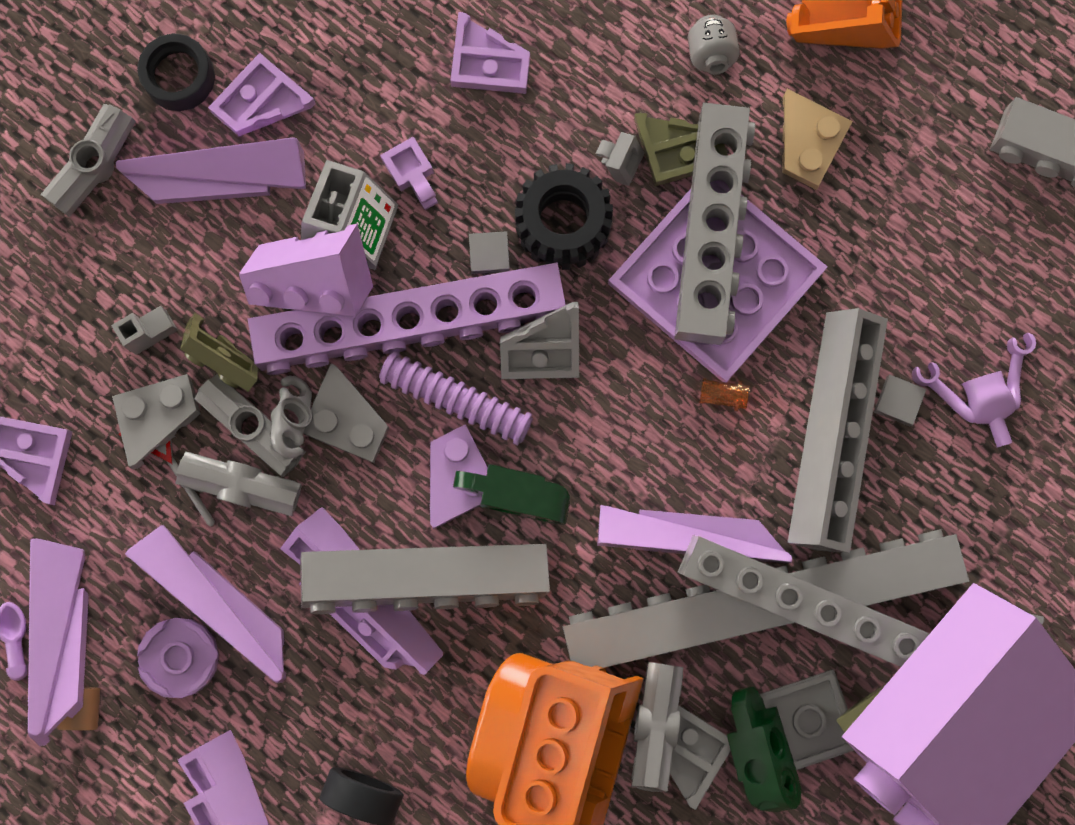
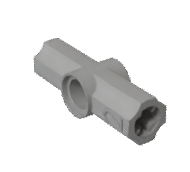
[194,374,306,477]
[175,451,302,517]

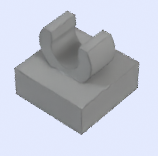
[595,132,644,186]

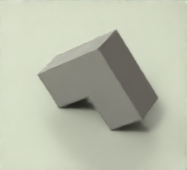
[111,306,178,355]

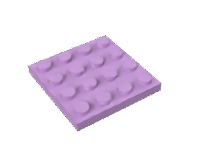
[608,180,827,384]

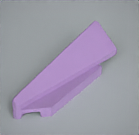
[116,138,306,204]
[597,505,792,563]
[280,507,443,675]
[125,525,286,683]
[28,538,88,746]
[178,730,269,825]

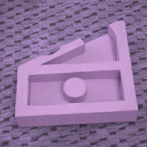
[430,424,488,529]

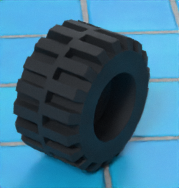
[515,163,613,270]

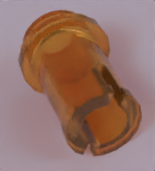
[699,378,750,412]

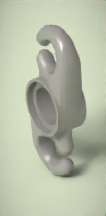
[270,376,312,458]

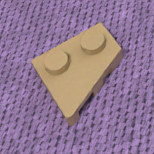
[782,88,853,190]

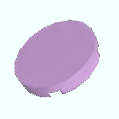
[137,618,219,698]

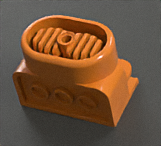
[466,653,644,825]

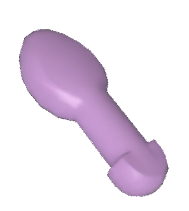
[0,602,28,681]

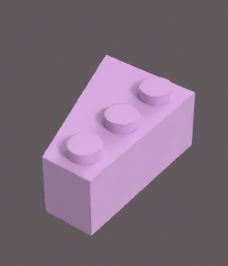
[239,224,373,317]

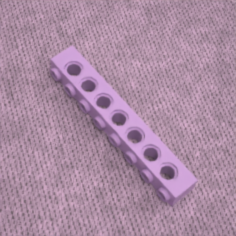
[248,262,566,375]

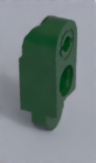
[453,464,570,525]
[727,687,801,812]

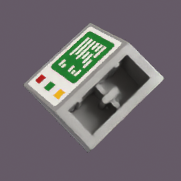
[301,160,398,270]

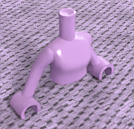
[912,333,1036,447]

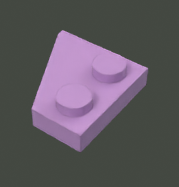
[451,12,530,94]
[208,53,316,136]
[0,417,72,505]

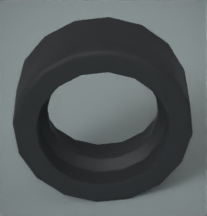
[137,33,215,112]
[319,767,404,825]

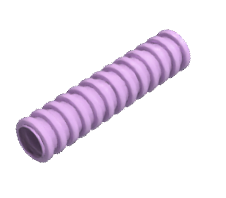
[379,351,533,446]

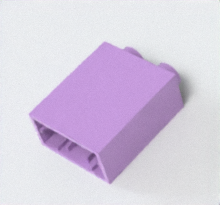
[842,583,1075,825]

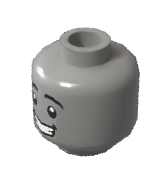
[687,15,740,75]

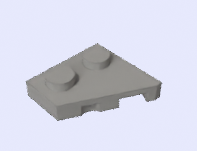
[500,302,579,379]
[303,364,389,463]

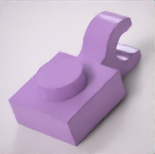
[380,137,438,210]

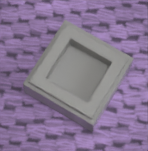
[469,231,510,274]
[874,375,926,427]

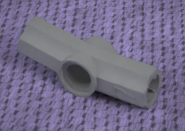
[41,104,136,217]
[631,662,684,793]

